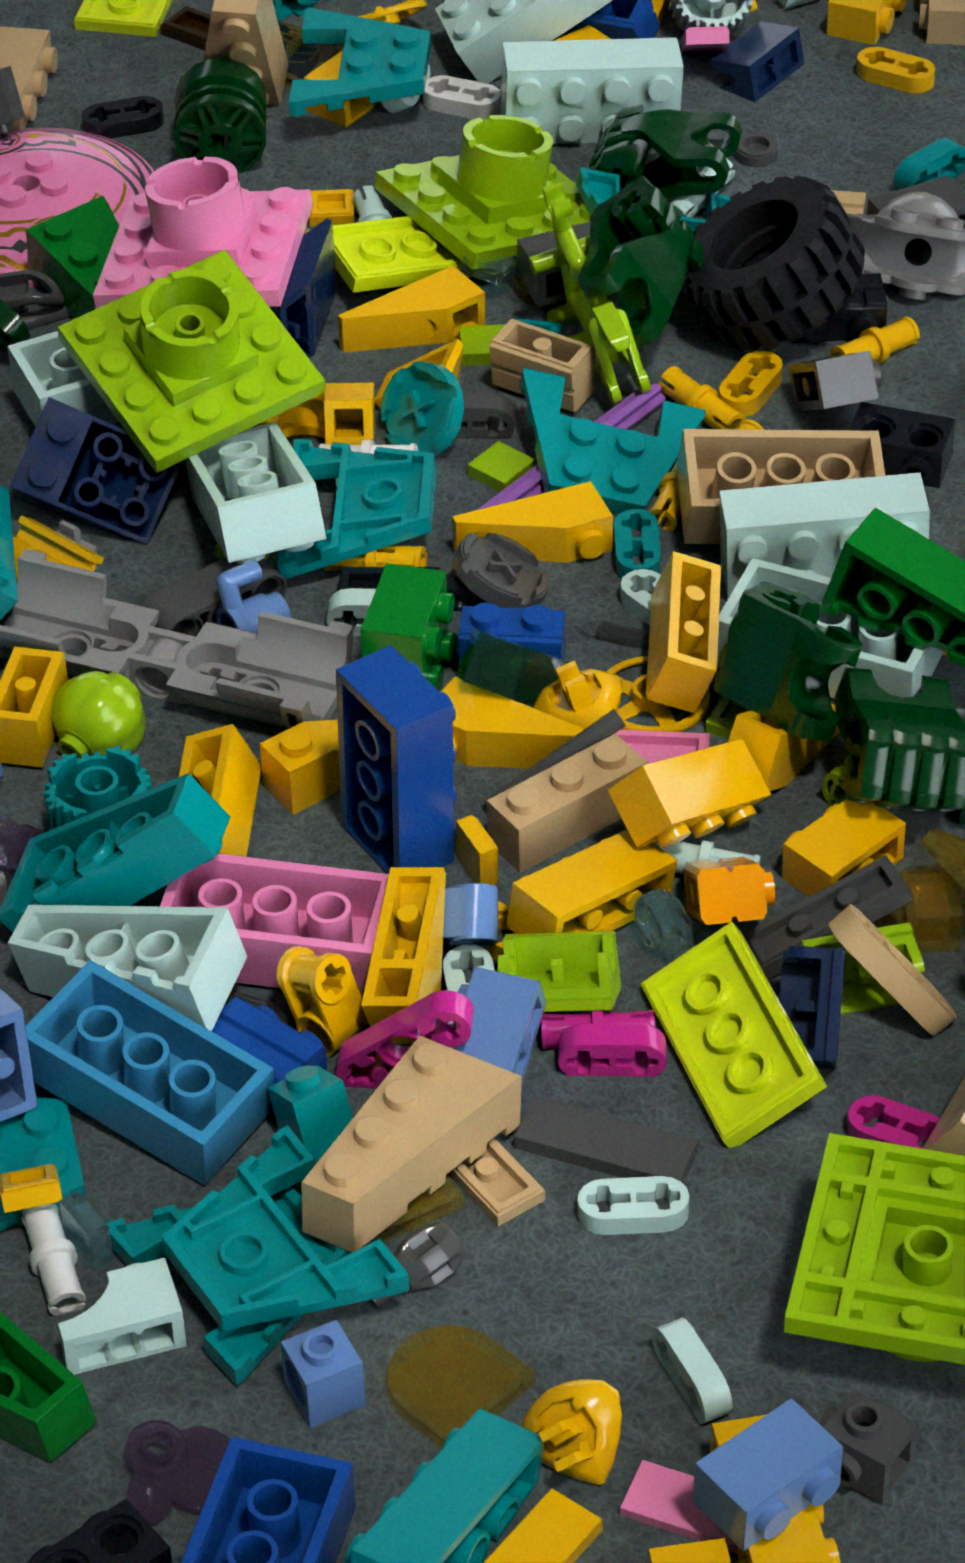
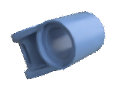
[443,883,499,947]

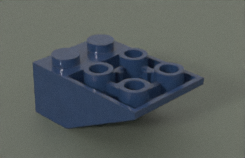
[270,218,336,359]
[9,397,182,545]

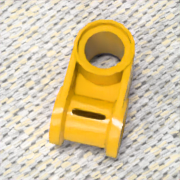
[276,946,368,1057]

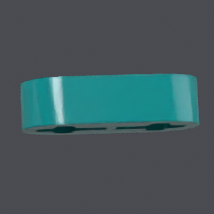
[893,137,965,190]
[614,509,661,579]

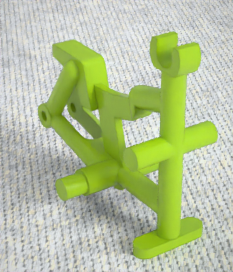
[529,182,651,404]

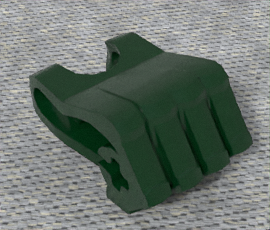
[589,105,742,201]
[578,176,705,347]
[714,581,863,741]
[835,667,965,812]

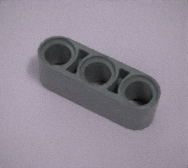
[141,557,287,637]

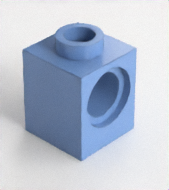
[281,1319,366,1428]

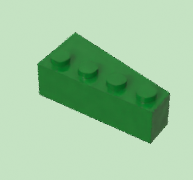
[26,195,119,319]
[820,507,965,667]
[0,1311,97,1463]

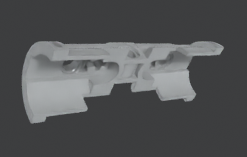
[0,548,354,728]

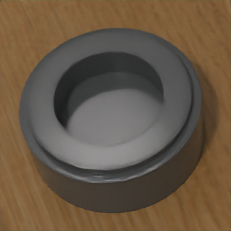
[734,132,778,168]

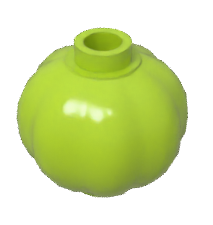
[52,671,146,759]

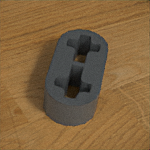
[455,393,516,439]

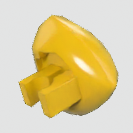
[533,661,622,729]
[521,1379,622,1485]

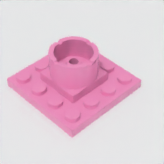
[93,157,313,309]

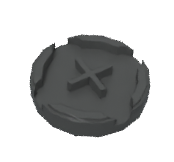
[453,532,550,609]

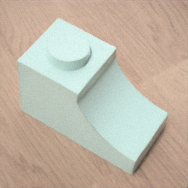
[58,1257,187,1375]

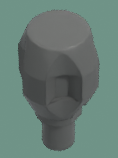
[370,1221,466,1308]

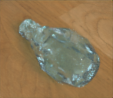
[633,888,694,963]

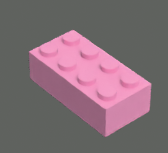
[160,854,389,998]

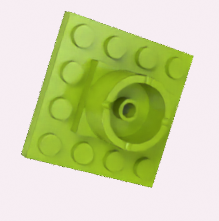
[374,115,591,270]
[58,249,325,473]
[784,1133,965,1365]

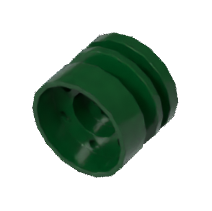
[174,58,267,173]

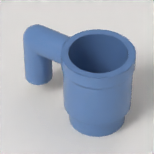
[216,560,292,634]

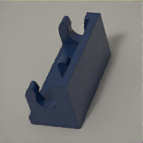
[711,21,804,102]
[779,946,845,1069]

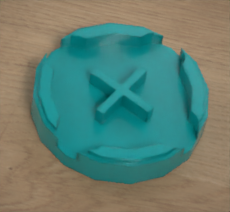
[381,361,464,456]

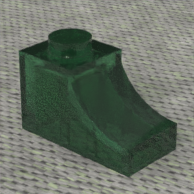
[456,627,569,705]

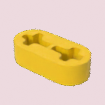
[856,47,935,94]
[719,351,783,417]

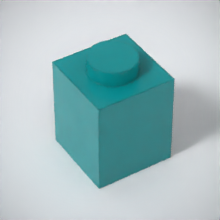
[267,1065,353,1162]

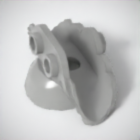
[847,192,965,300]

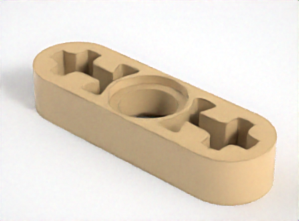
[828,904,957,1036]

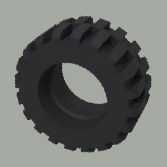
[682,176,865,351]

